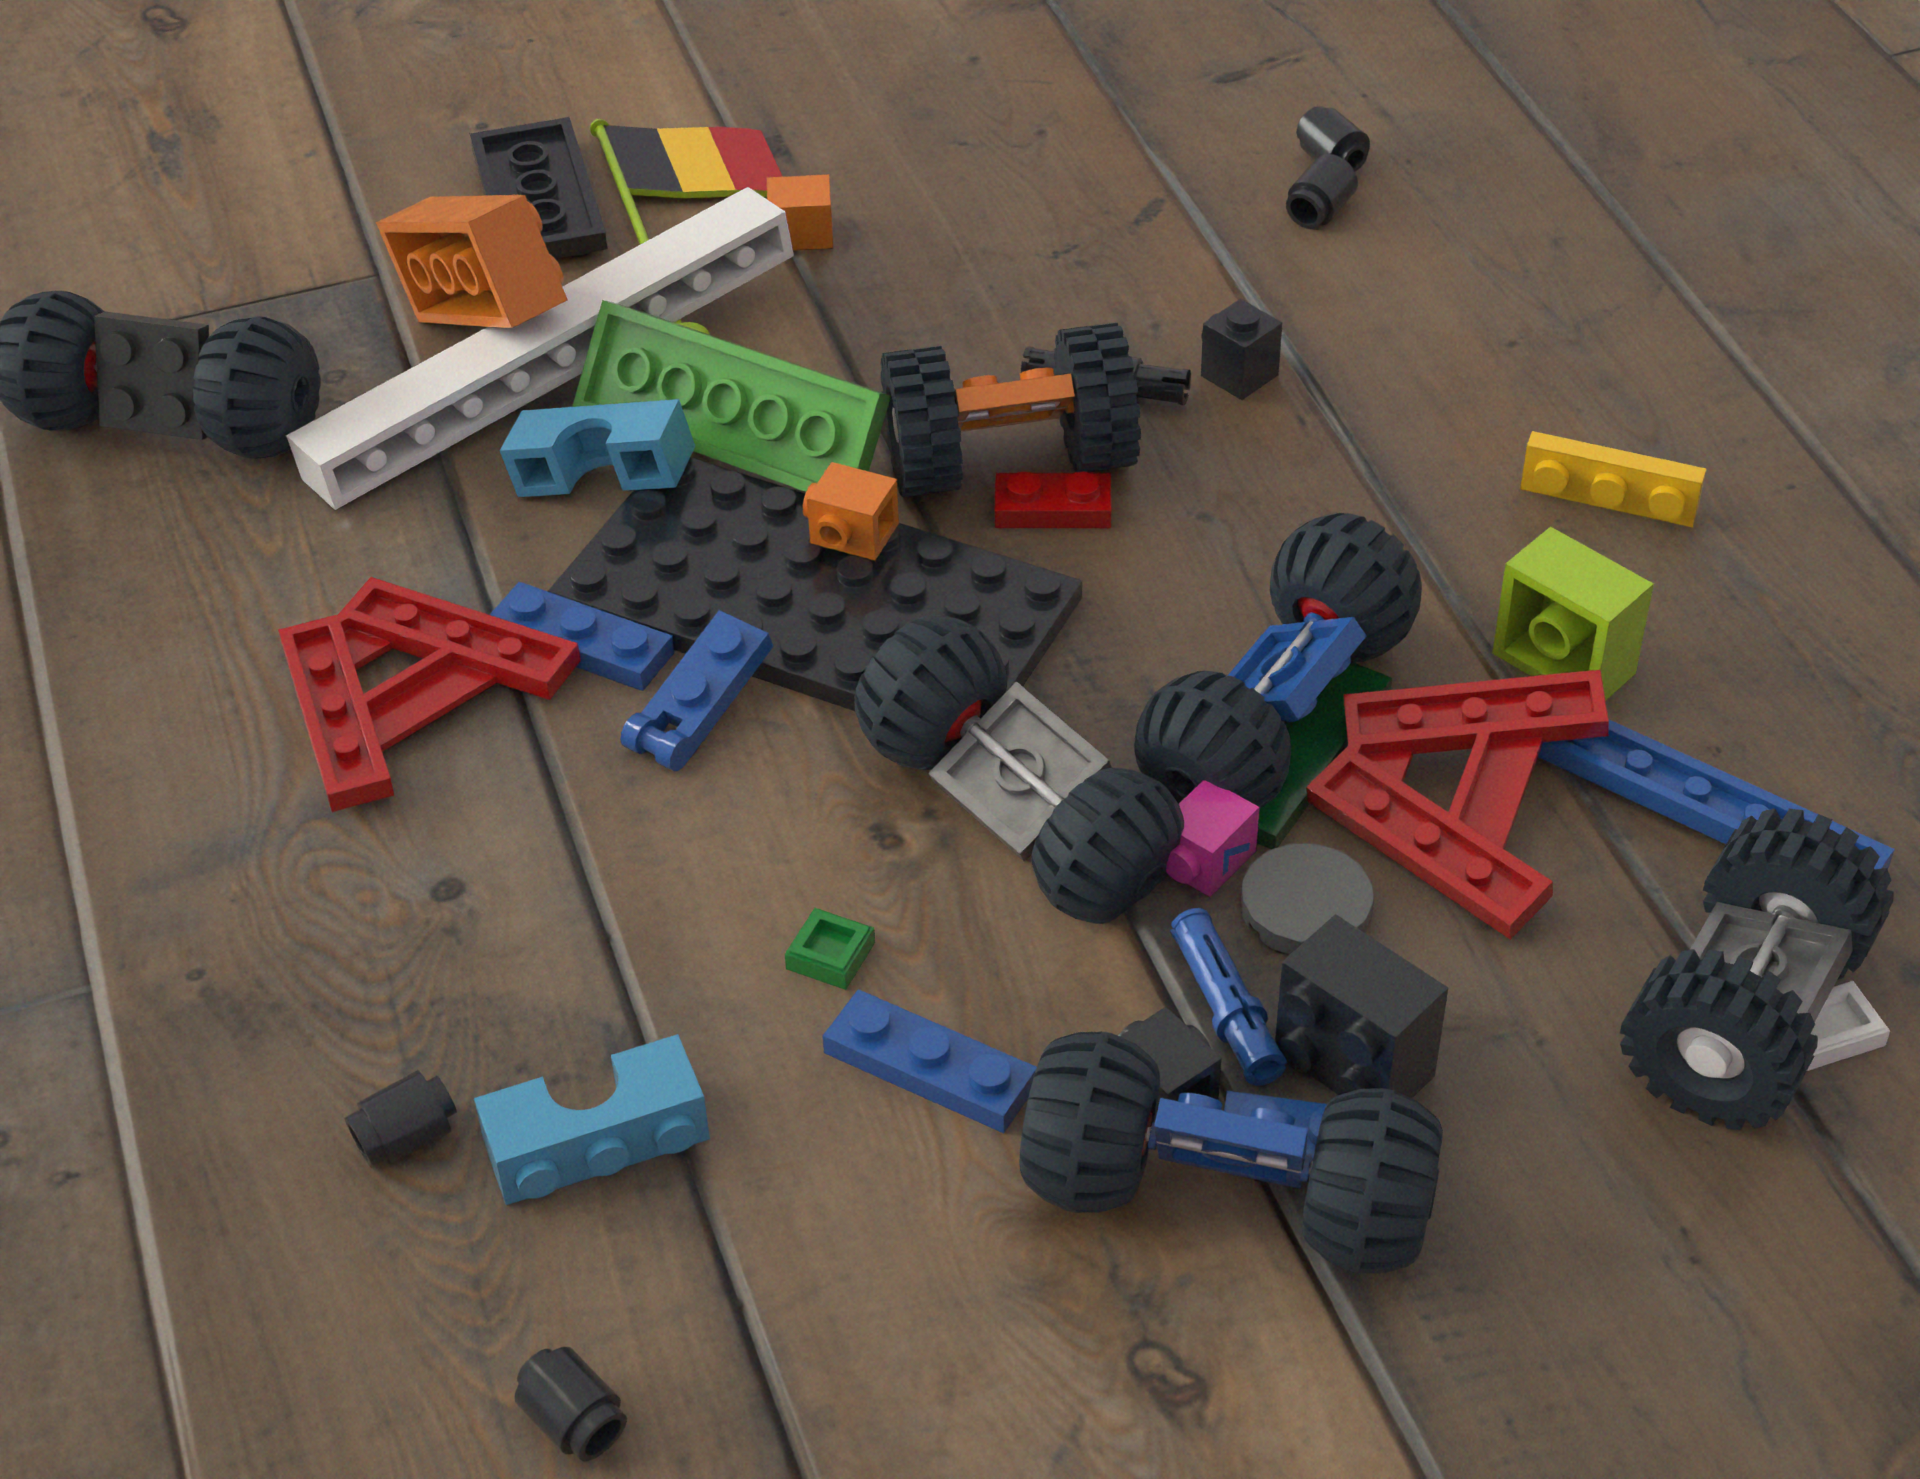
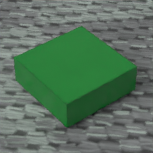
[785,908,875,990]

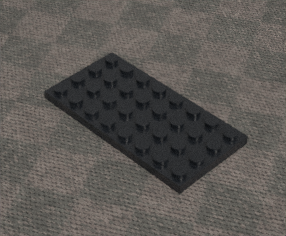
[548,457,1083,711]

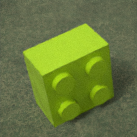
[1492,526,1654,701]

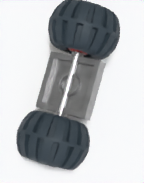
[854,615,1185,924]

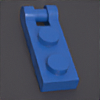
[620,610,774,771]

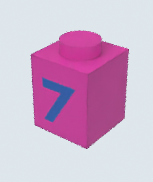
[1166,780,1259,897]

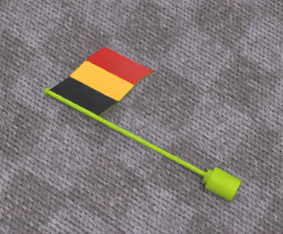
[590,119,783,335]

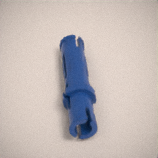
[1170,908,1287,1086]

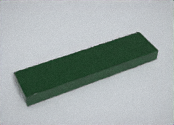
[1257,663,1392,850]

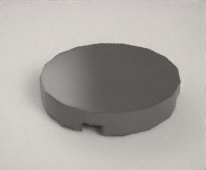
[1241,843,1374,954]

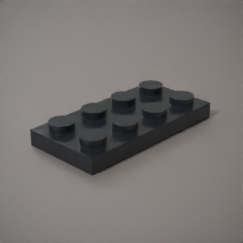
[470,117,608,258]

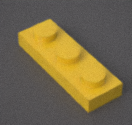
[1520,431,1706,527]

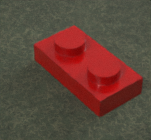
[995,471,1112,528]

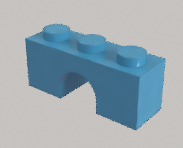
[500,399,695,497]
[474,1034,710,1205]

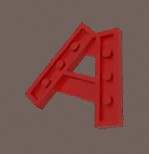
[278,577,581,812]
[1306,669,1609,940]

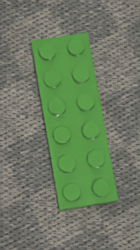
[572,300,891,492]

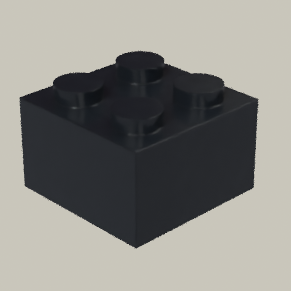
[1275,914,1449,1098]

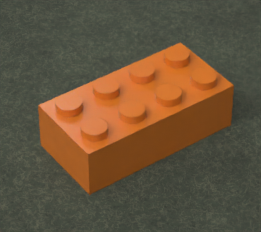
[376,195,568,328]

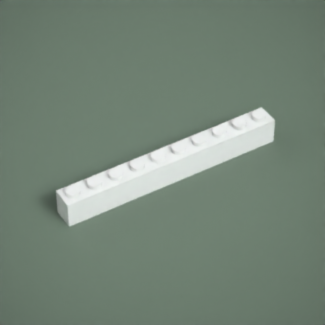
[286,187,794,510]

